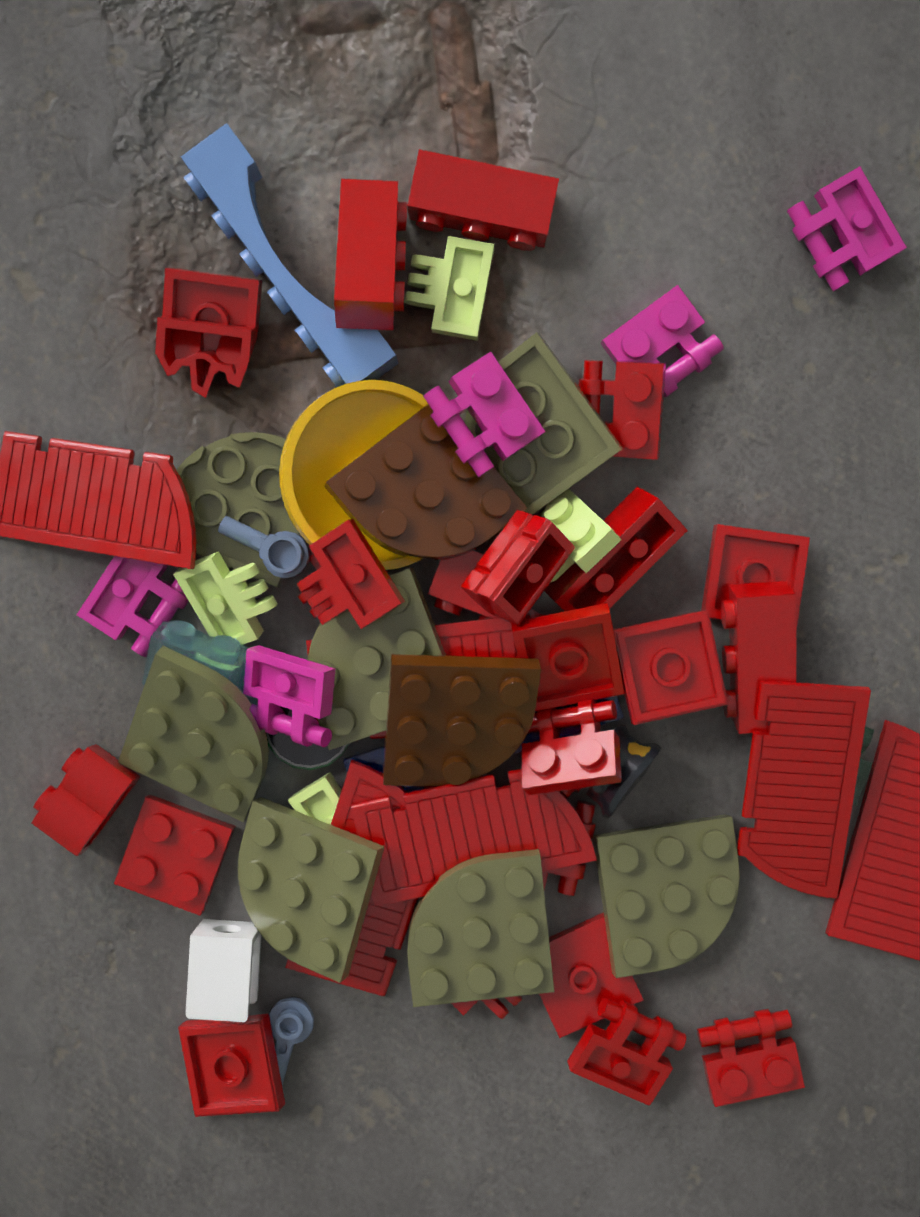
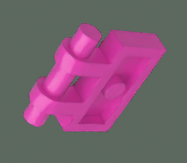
[787,166,907,292]
[600,285,724,397]
[423,351,546,477]
[77,556,188,658]
[243,645,336,747]

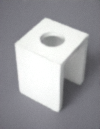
[186,919,262,1022]

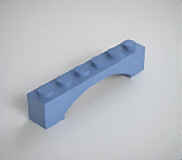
[181,123,398,387]

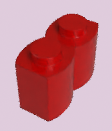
[31,744,141,857]

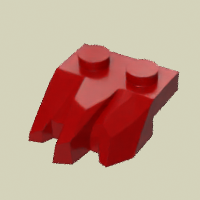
[155,267,262,398]

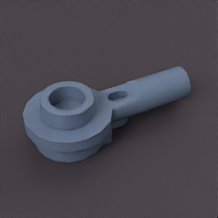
[218,516,310,578]
[269,997,314,1085]

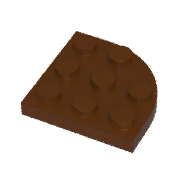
[324,404,527,560]
[383,654,541,786]

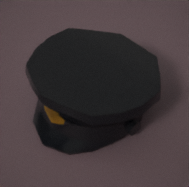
[586,725,661,819]

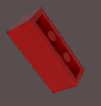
[407,149,559,251]
[334,179,407,330]
[544,486,688,611]
[721,581,796,734]

